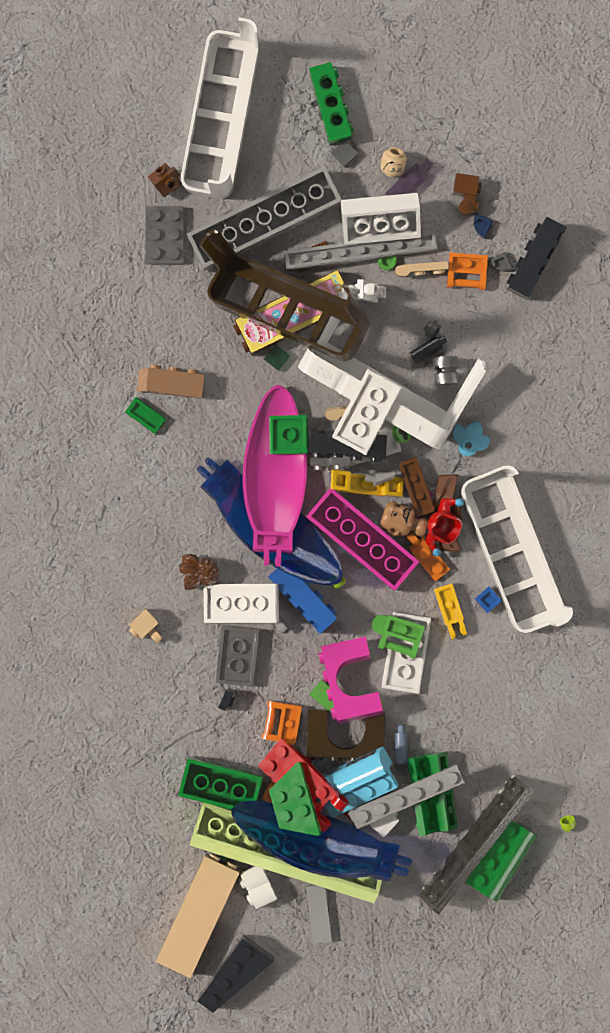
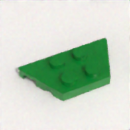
[269,762,322,836]

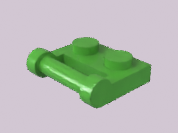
[378,615,425,659]

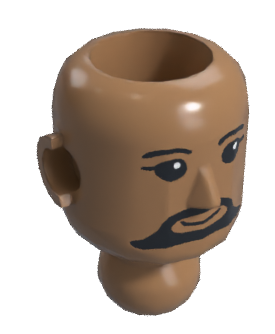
[380,502,428,536]

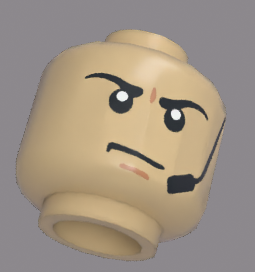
[380,147,407,177]

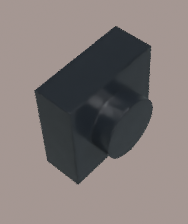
[218,689,235,711]

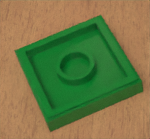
[269,415,309,454]

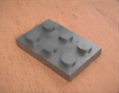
[145,206,184,264]
[215,625,260,687]

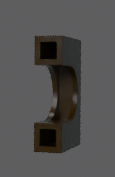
[307,709,385,761]

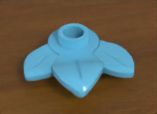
[453,421,490,456]

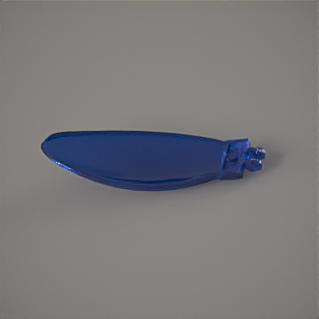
[197,457,343,585]
[231,801,412,882]

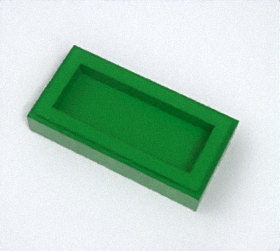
[125,397,167,435]

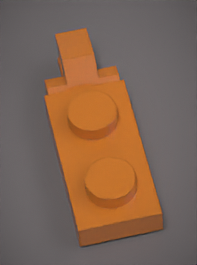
[406,532,450,581]

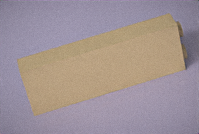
[156,853,240,978]

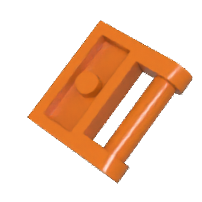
[447,253,488,290]
[262,700,302,744]

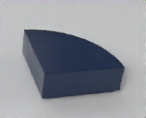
[473,213,493,239]

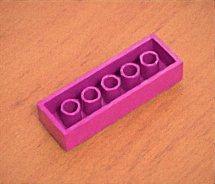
[306,487,419,591]

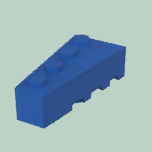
[268,561,337,634]

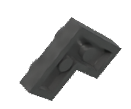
[310,457,350,471]

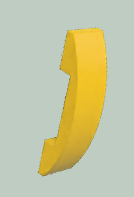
[331,470,403,497]

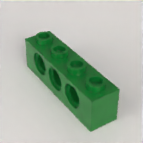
[309,62,354,145]

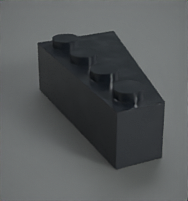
[506,217,567,300]
[309,428,387,462]
[197,934,274,1013]

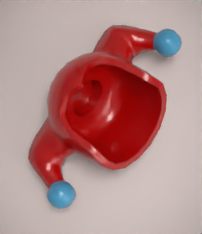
[425,498,464,556]

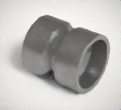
[433,356,459,386]

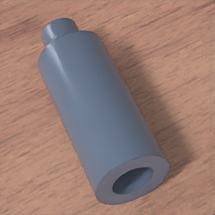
[394,725,409,764]

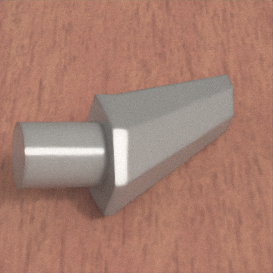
[365,471,396,486]

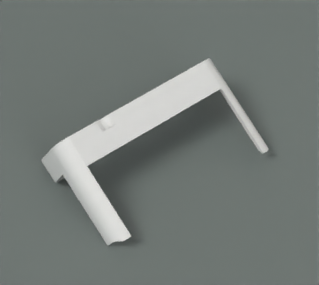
[181,17,259,199]
[298,285,487,449]
[460,466,573,633]

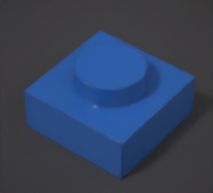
[474,586,502,613]

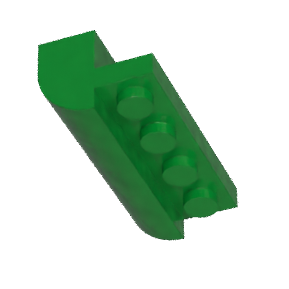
[408,751,458,836]
[465,816,538,902]

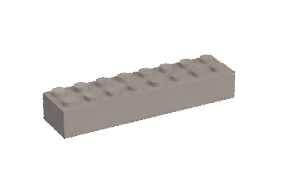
[187,166,341,271]

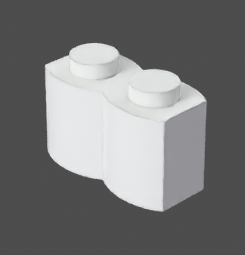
[238,866,277,909]

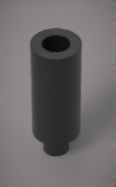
[410,335,448,364]

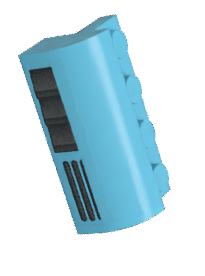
[317,746,399,818]

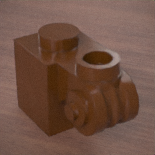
[452,173,482,216]

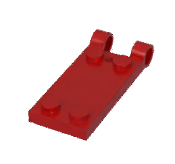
[258,737,349,832]

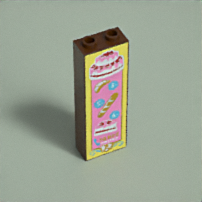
[233,269,346,356]

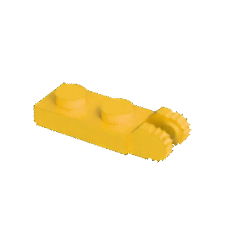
[434,583,467,639]

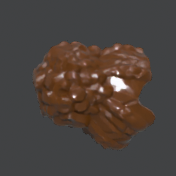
[179,554,220,590]

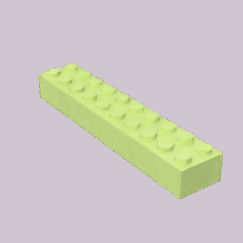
[190,803,387,903]

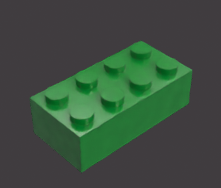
[178,756,263,815]

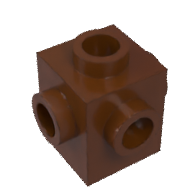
[148,163,182,198]

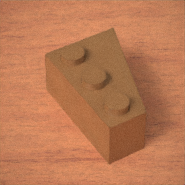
[137,365,204,398]

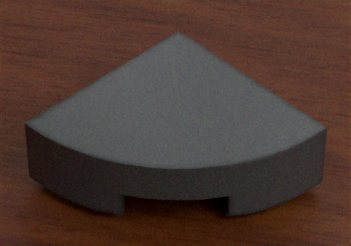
[488,252,513,272]

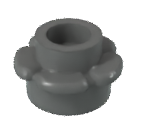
[424,320,441,338]

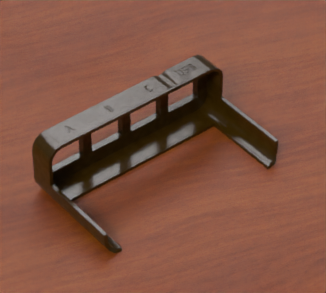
[199,230,370,362]

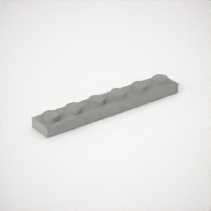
[350,764,465,829]

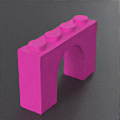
[318,636,383,724]

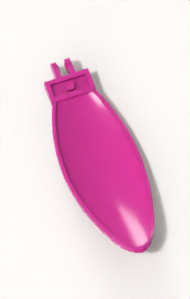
[243,385,307,566]

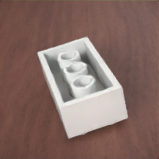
[341,193,421,245]

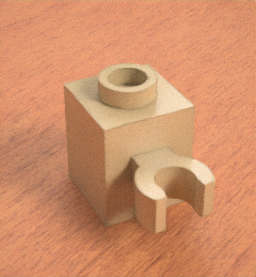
[129,609,163,643]

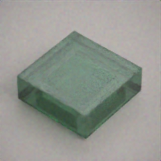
[263,344,290,371]

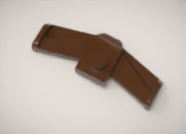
[431,474,462,551]

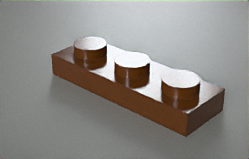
[398,457,436,518]

